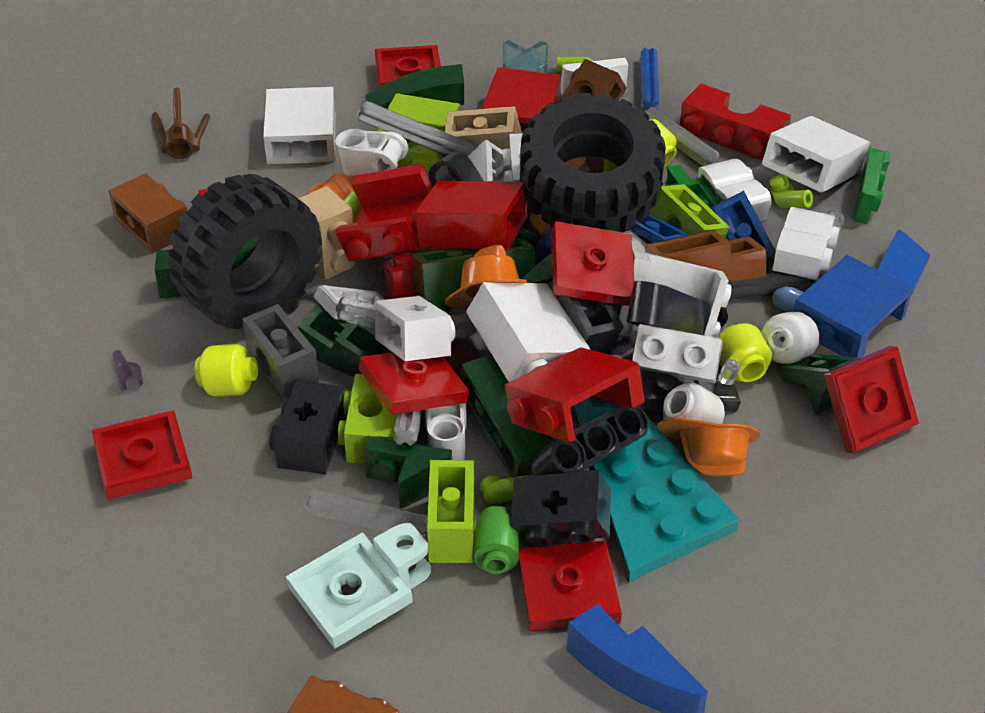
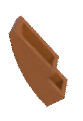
[645,230,766,281]

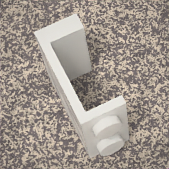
[615,249,731,338]

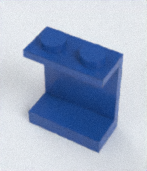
[793,255,912,358]

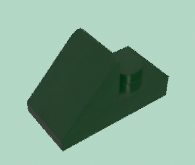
[780,354,860,414]
[364,437,452,508]

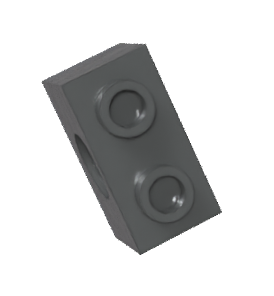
[242,304,319,399]

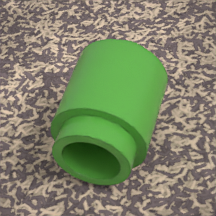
[474,506,519,574]

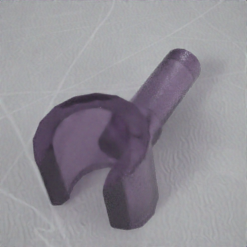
[113,350,144,391]

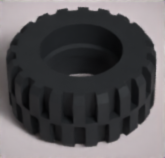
[520,93,666,231]
[168,174,322,329]

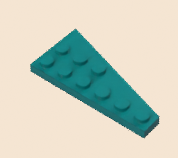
[570,398,739,582]

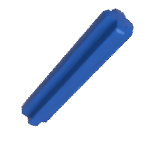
[640,47,659,111]

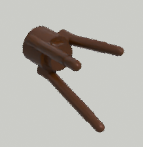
[152,87,210,159]

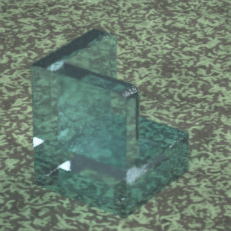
[503,40,548,73]

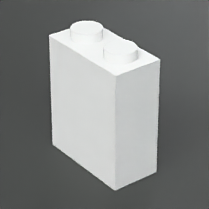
[264,87,336,164]
[762,116,870,193]
[466,282,591,382]

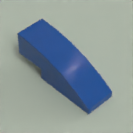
[567,604,708,713]

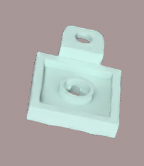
[285,523,431,649]

